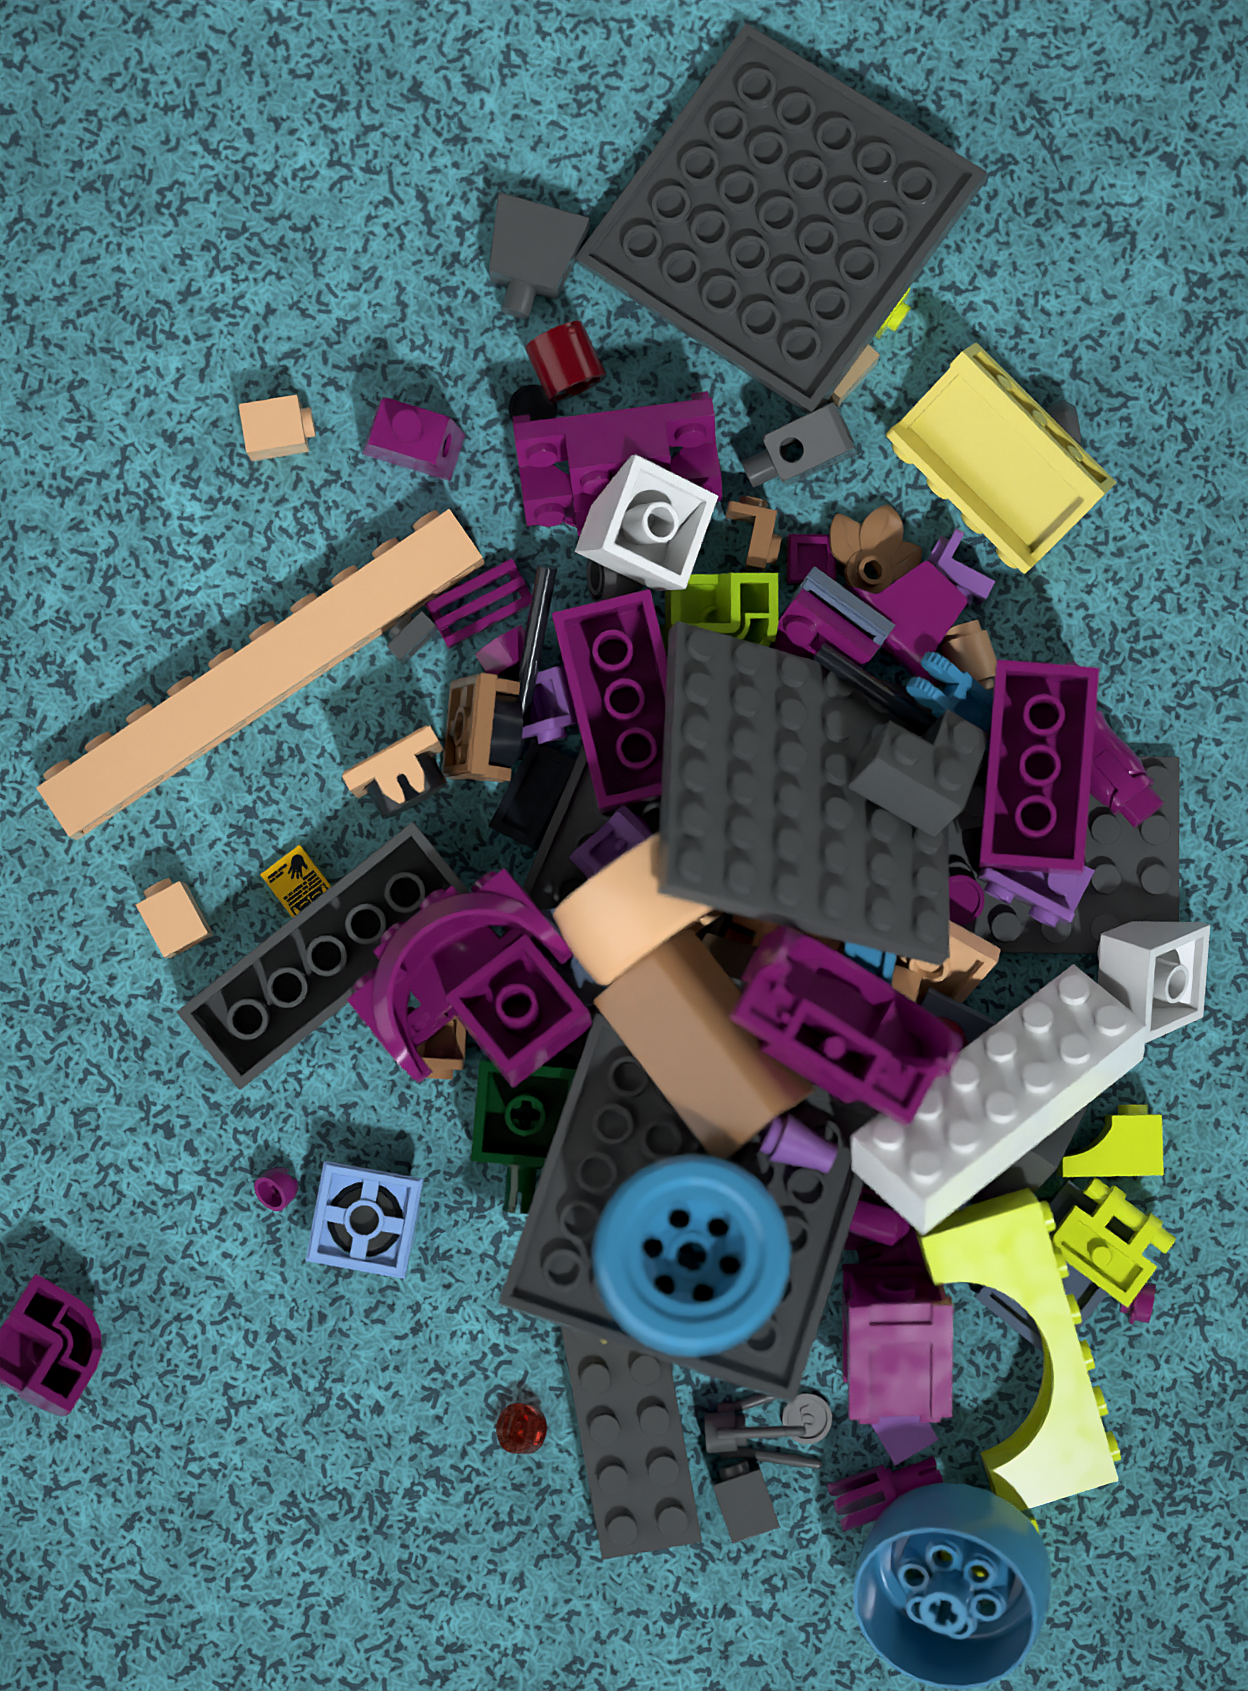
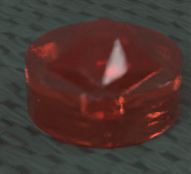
[496,1403,547,1455]

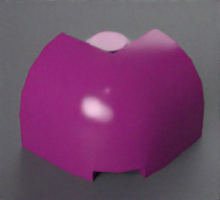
[0,1273,103,1416]

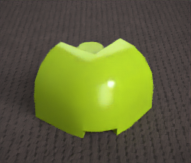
[659,573,778,661]

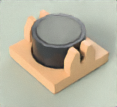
[341,725,448,820]

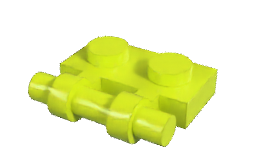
[1049,1177,1176,1307]

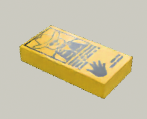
[260,845,332,918]

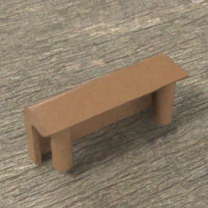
[593,928,816,1161]

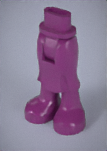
[1064,660,1164,828]

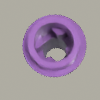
[757,1112,838,1173]

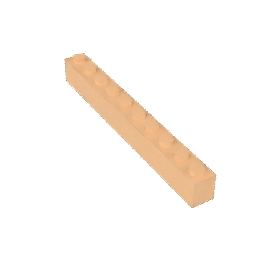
[36,509,485,840]

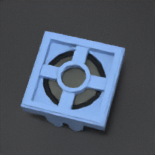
[306,1161,424,1279]

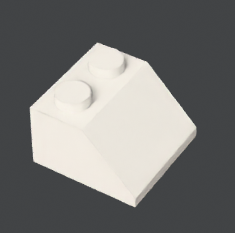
[575,455,718,591]
[1097,921,1210,1043]

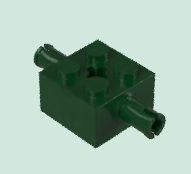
[471,1055,579,1214]

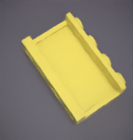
[885,342,1117,574]

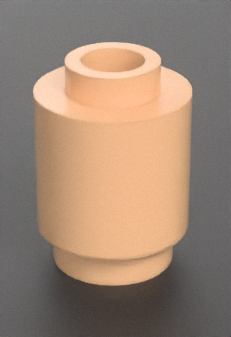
[940,620,997,691]

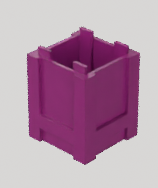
[842,1262,953,1424]

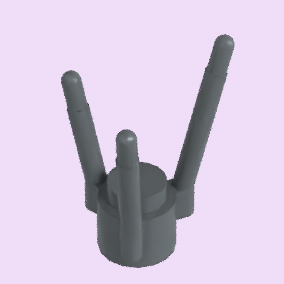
[704,1393,822,1469]

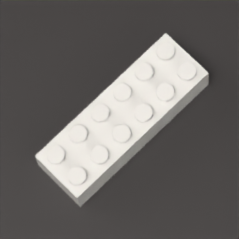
[852,964,1147,1235]

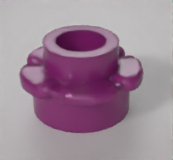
[1119,1282,1156,1325]

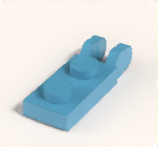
[906,651,993,763]

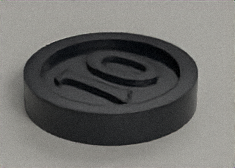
[508,384,558,423]

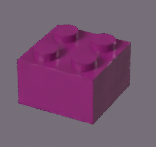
[445,934,592,1088]

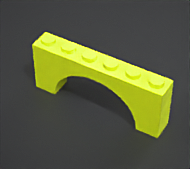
[914,1187,1121,1511]

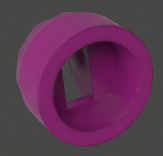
[254,1166,299,1211]

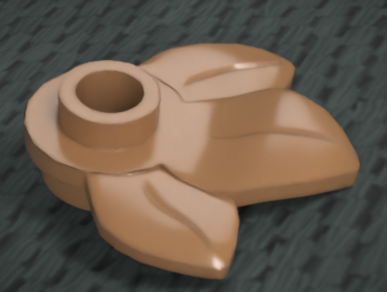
[829,505,922,594]

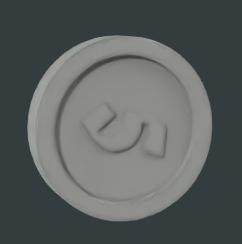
[782,1393,832,1444]

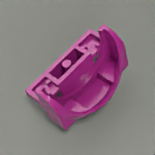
[512,391,722,537]
[346,868,573,1083]
[728,926,962,1126]

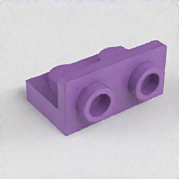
[977,865,1095,928]

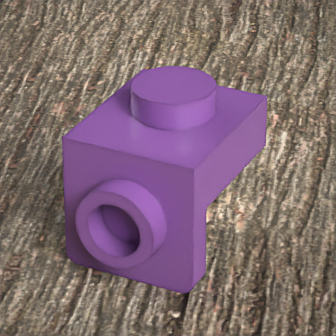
[927,528,995,606]
[522,665,578,744]
[569,806,654,880]

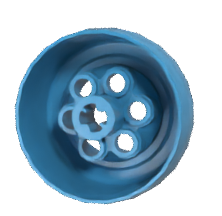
[592,1155,791,1357]
[853,1483,1051,1689]

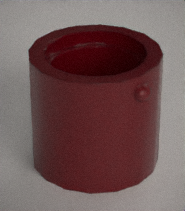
[525,320,607,403]

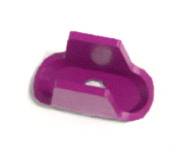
[842,561,967,687]

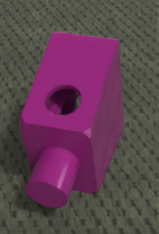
[362,397,465,481]

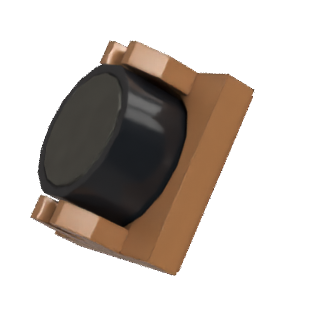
[441,673,523,782]

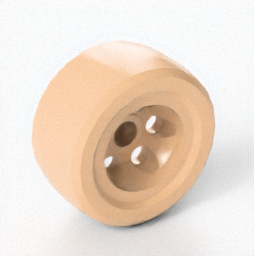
[553,832,726,986]

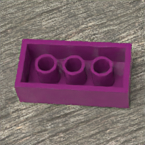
[552,589,668,813]
[979,660,1100,875]

